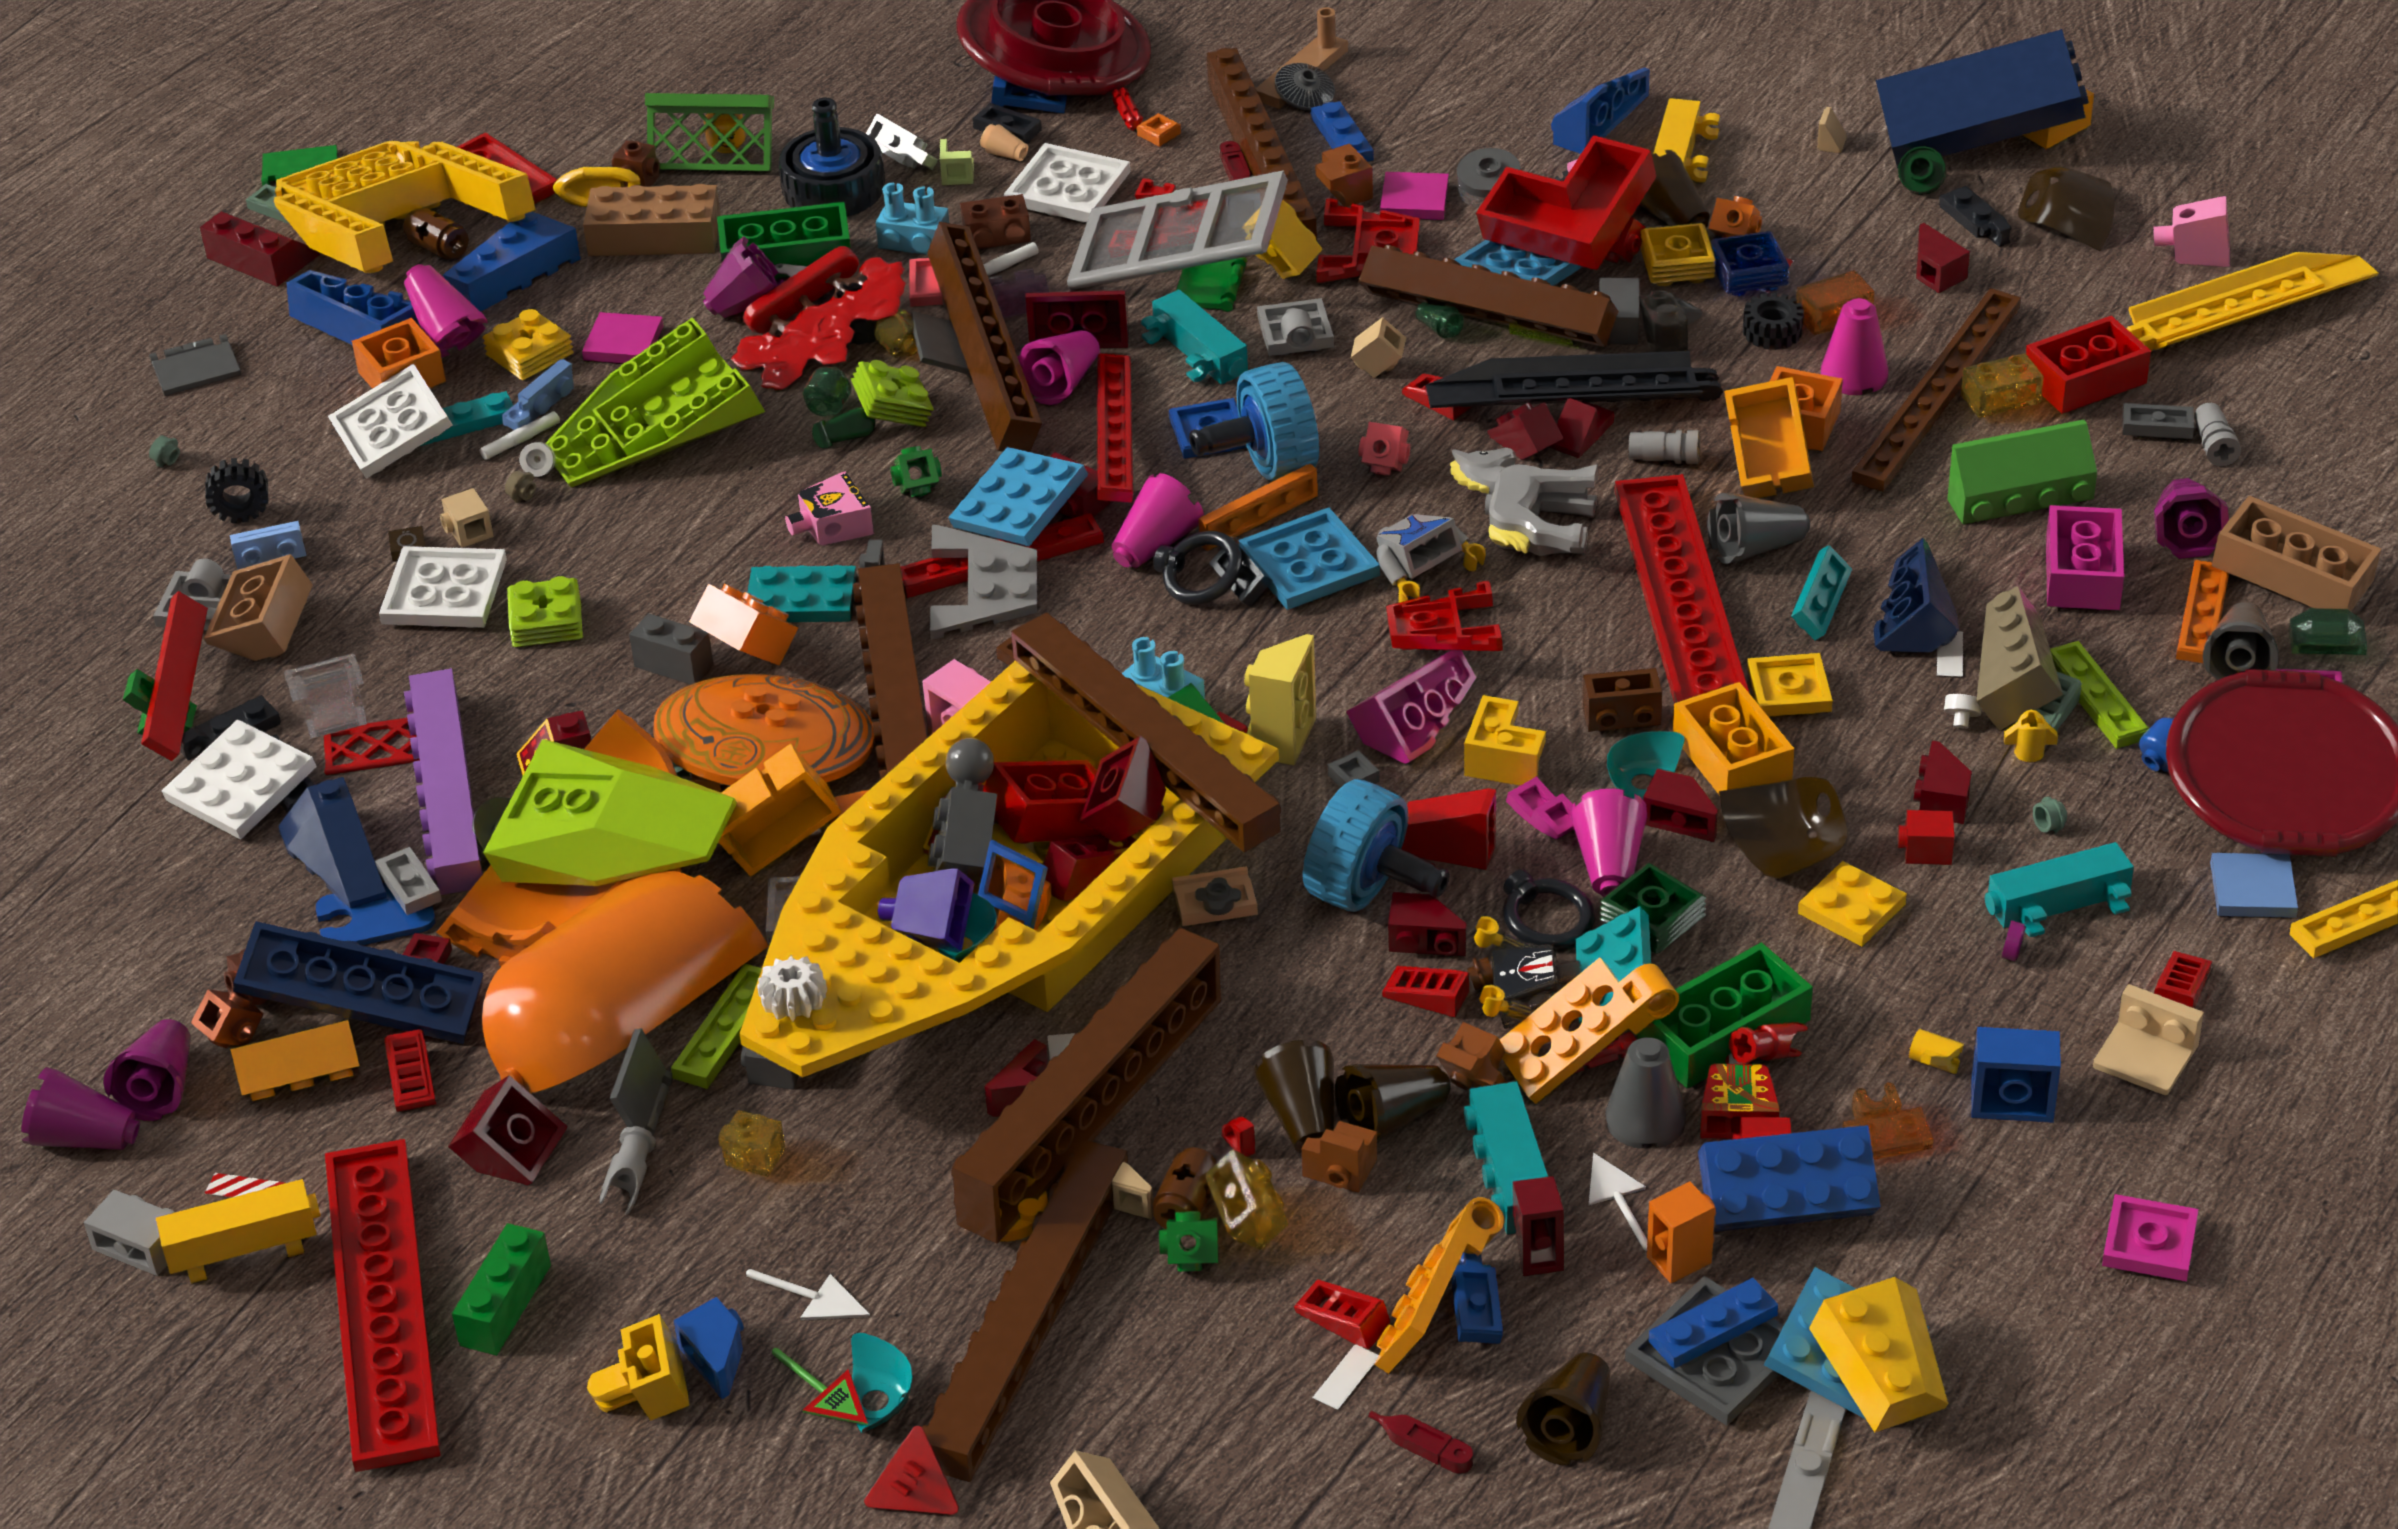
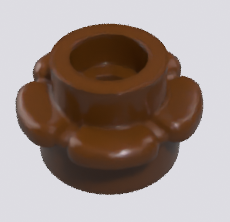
[1467,957,1496,990]

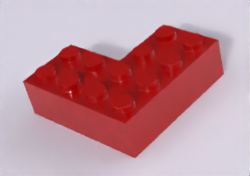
[1476,135,1657,270]

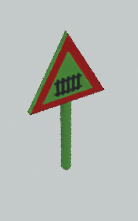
[772,1348,868,1425]

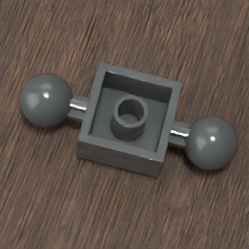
[928,738,997,885]

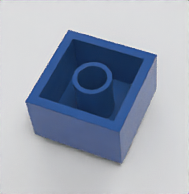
[1971,1027,2061,1123]

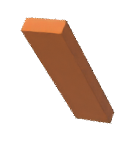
[1199,464,1318,551]
[2176,560,2229,663]

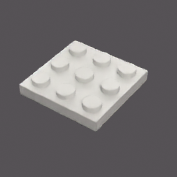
[1004,143,1130,222]
[328,364,453,479]
[379,546,507,628]
[162,719,317,839]

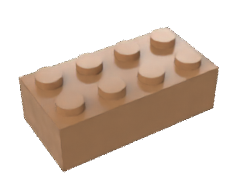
[583,184,721,256]
[2212,496,2382,620]

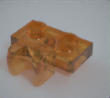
[1842,1082,1934,1160]

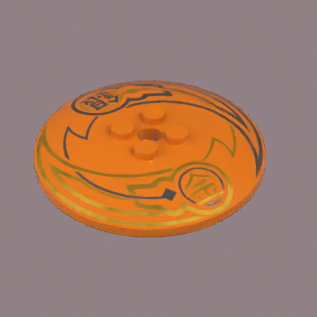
[653,674,874,786]

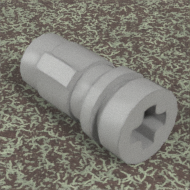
[2194,402,2241,466]
[1629,430,1700,465]

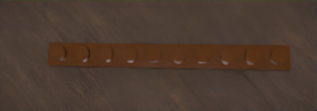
[1852,288,2021,492]

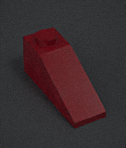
[1043,834,1139,901]

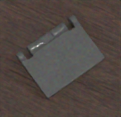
[910,311,971,378]
[149,334,241,396]
[610,1028,673,1136]

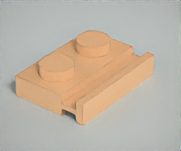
[1172,866,1258,926]

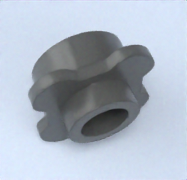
[1195,877,1241,915]

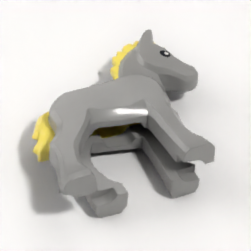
[1450,447,1598,556]

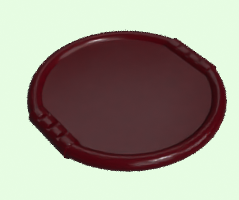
[956,0,1151,96]
[2166,669,2398,857]

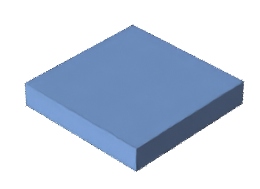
[2210,853,2298,918]

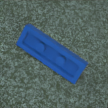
[1311,101,1374,162]
[1649,1278,1778,1369]

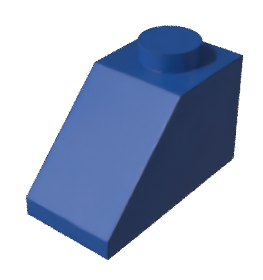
[673,1297,744,1399]

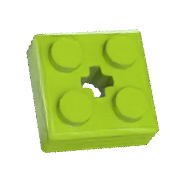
[851,360,934,427]
[507,576,583,647]

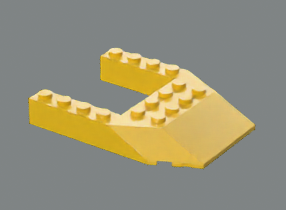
[274,141,536,273]

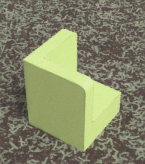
[940,139,974,185]

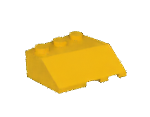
[1809,1277,1948,1433]

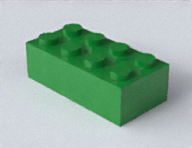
[717,202,851,280]
[1637,942,1813,1089]

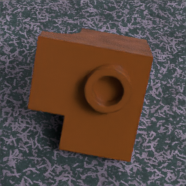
[1315,143,1373,207]
[1436,1022,1507,1090]
[1301,1121,1377,1193]

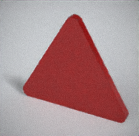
[864,1426,959,1515]

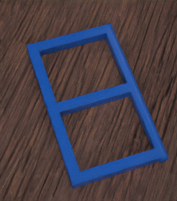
[978,840,1048,929]

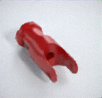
[1729,1022,1808,1064]

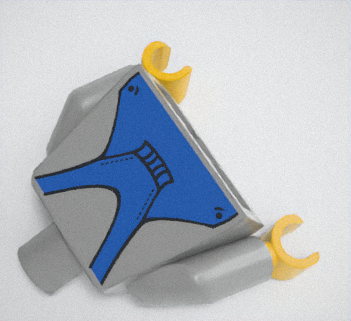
[1376,514,1486,602]

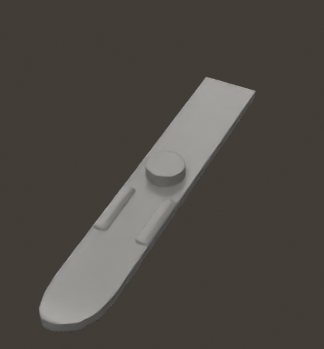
[1768,1391,1846,1529]

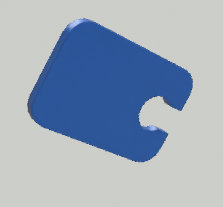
[316,883,436,945]

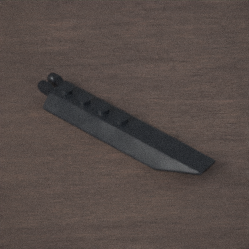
[1425,351,1723,408]

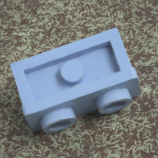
[230,521,306,570]

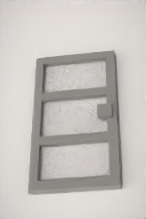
[1067,171,1288,290]

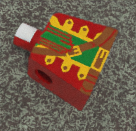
[1700,1053,1780,1139]

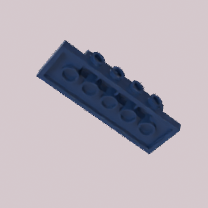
[233,921,484,1044]

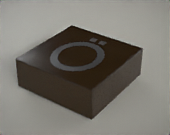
[388,526,426,562]

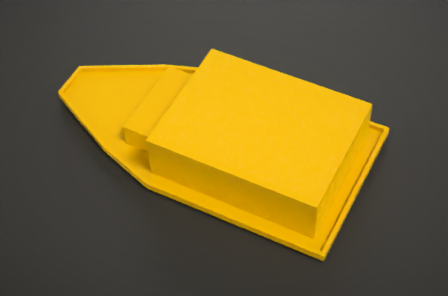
[740,661,1279,1077]

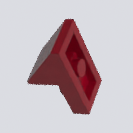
[1550,398,1614,458]
[984,1039,1048,1117]

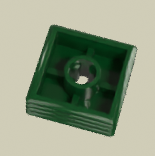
[1600,863,1706,954]

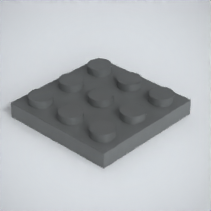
[1625,1276,1784,1426]

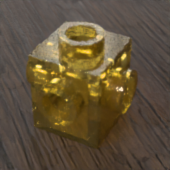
[719,1110,786,1177]

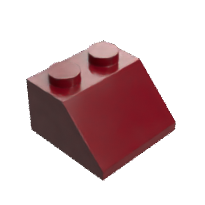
[1079,736,1166,843]
[448,1075,568,1185]

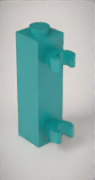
[1141,290,1248,384]
[1985,842,2134,937]

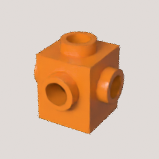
[1708,196,1762,246]

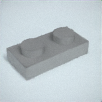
[375,847,442,915]

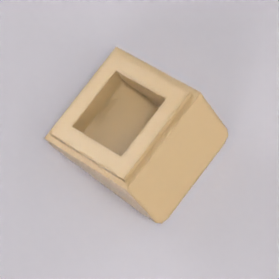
[1817,107,1847,153]
[1112,1162,1154,1219]

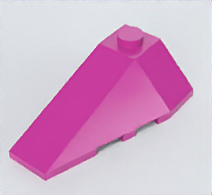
[1346,650,1477,764]

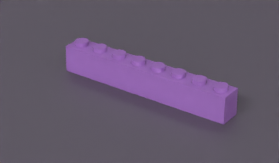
[404,668,483,895]

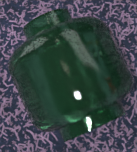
[802,367,852,417]

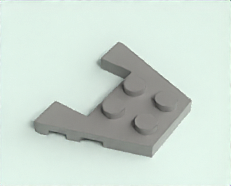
[930,525,1037,639]

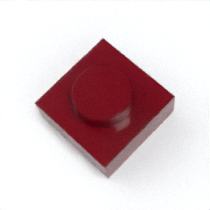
[402,933,452,964]

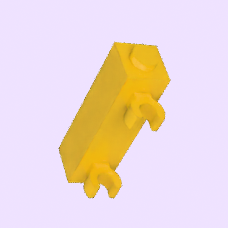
[1653,98,1720,183]
[156,1179,321,1284]

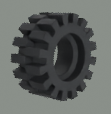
[1743,293,1804,350]
[205,458,268,523]

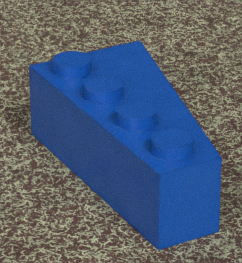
[443,211,581,312]
[286,270,420,346]

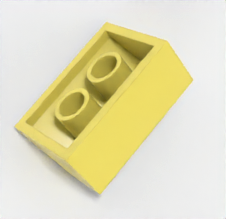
[1244,634,1316,765]

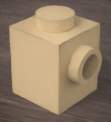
[1350,317,1406,378]
[440,488,494,548]

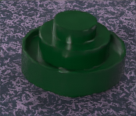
[1898,146,1947,195]

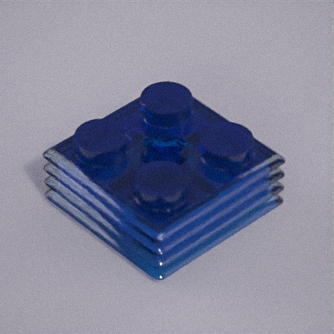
[1710,231,1790,296]

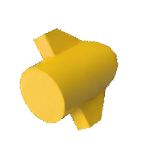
[2004,709,2058,762]
[1909,1029,1964,1074]

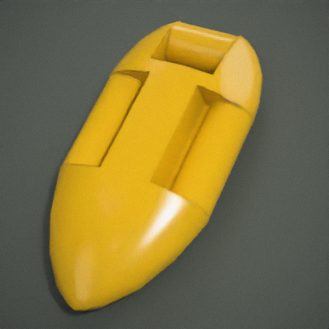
[553,167,641,207]

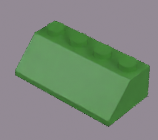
[1947,419,2097,524]

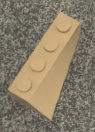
[1050,1450,1160,1529]

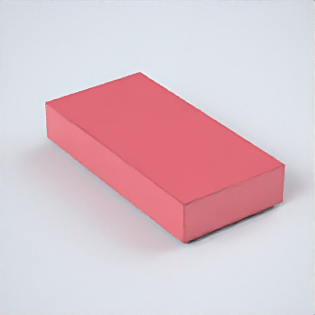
[909,258,943,307]

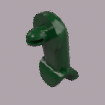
[812,407,876,448]

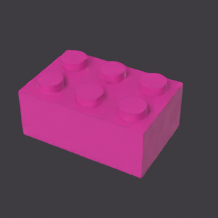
[2046,505,2124,610]

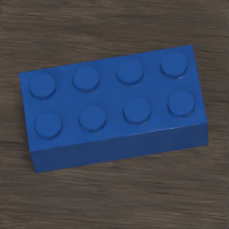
[1698,1125,1881,1232]

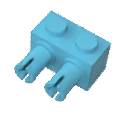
[875,183,950,255]
[1122,637,1205,699]

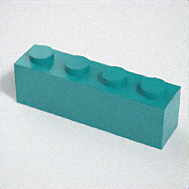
[1464,1081,1548,1234]

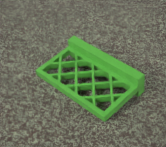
[645,93,774,171]

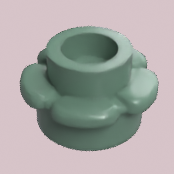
[149,435,180,468]
[2033,796,2067,833]

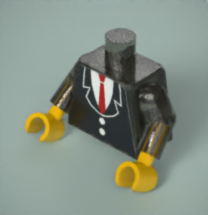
[1474,916,1583,1029]

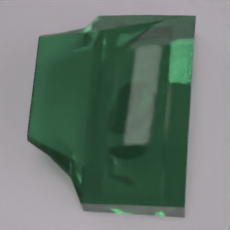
[2288,608,2367,655]

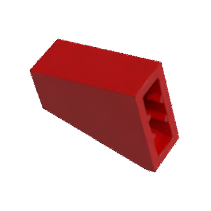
[1402,788,1496,870]

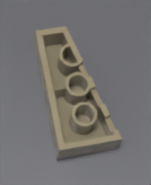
[1976,586,2063,731]

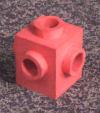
[1359,422,1410,476]

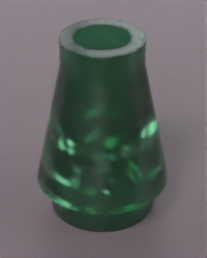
[1415,302,1464,338]

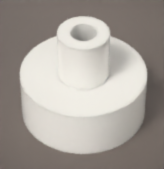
[519,442,555,477]
[1944,694,1982,729]

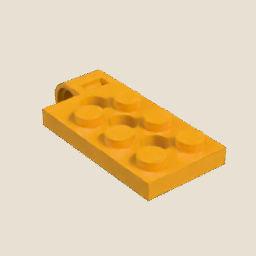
[1500,958,1679,1104]
[1374,1197,1504,1374]

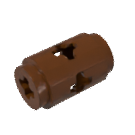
[403,208,469,259]
[1153,1147,1219,1229]

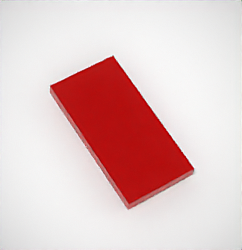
[457,133,557,204]

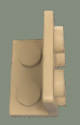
[2093,984,2204,1095]

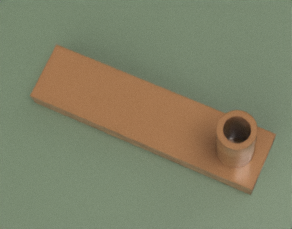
[1256,7,1348,109]

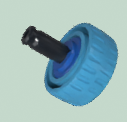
[1189,362,1319,481]
[1303,779,1450,912]

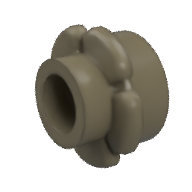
[505,470,536,503]

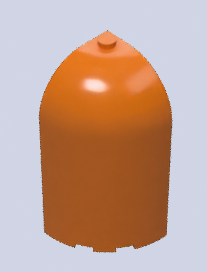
[436,709,677,966]
[482,868,769,1093]

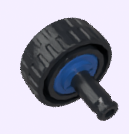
[779,97,885,217]

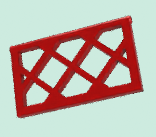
[323,718,420,775]

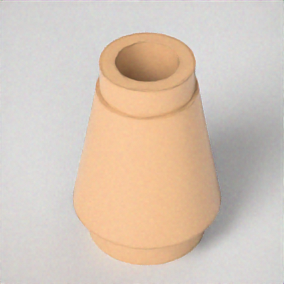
[980,124,1029,162]

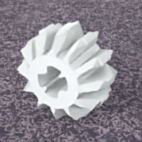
[757,954,827,1022]

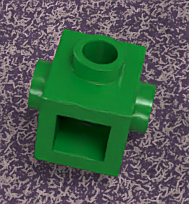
[890,446,942,498]
[1159,1211,1219,1271]

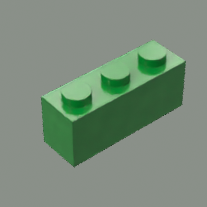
[452,1223,551,1356]

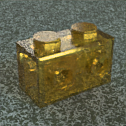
[1961,353,2044,418]
[1206,1149,1289,1250]

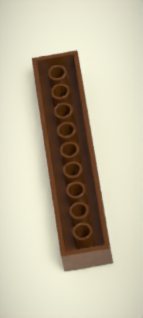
[951,928,1221,1244]

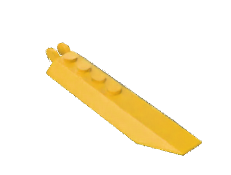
[2126,252,2379,351]

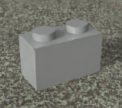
[84,1190,175,1276]

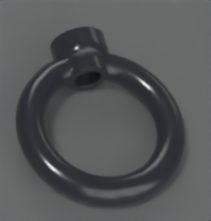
[1154,531,1242,605]
[1503,869,1595,950]

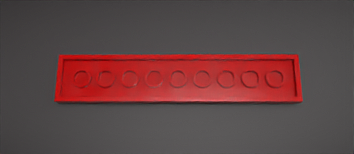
[1614,474,1750,703]
[325,1139,441,1472]

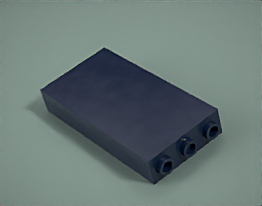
[1876,29,2089,169]

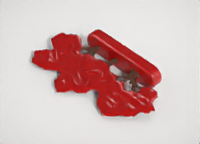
[731,246,906,390]

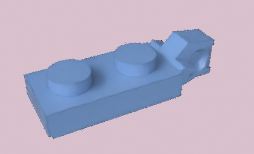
[502,359,574,430]

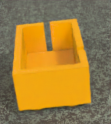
[1724,377,1814,498]
[718,743,842,877]

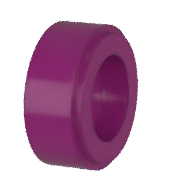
[2001,920,2026,962]

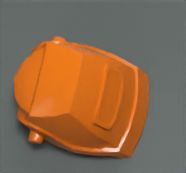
[980,855,1051,930]

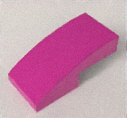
[1506,776,1574,840]

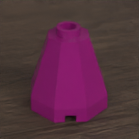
[703,237,784,318]
[2154,478,2229,559]

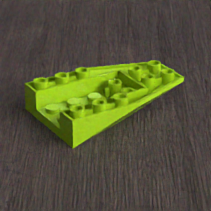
[545,317,765,488]
[483,739,737,886]

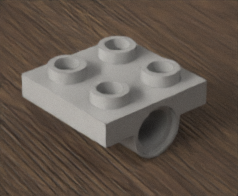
[1257,298,1334,356]
[153,559,231,630]

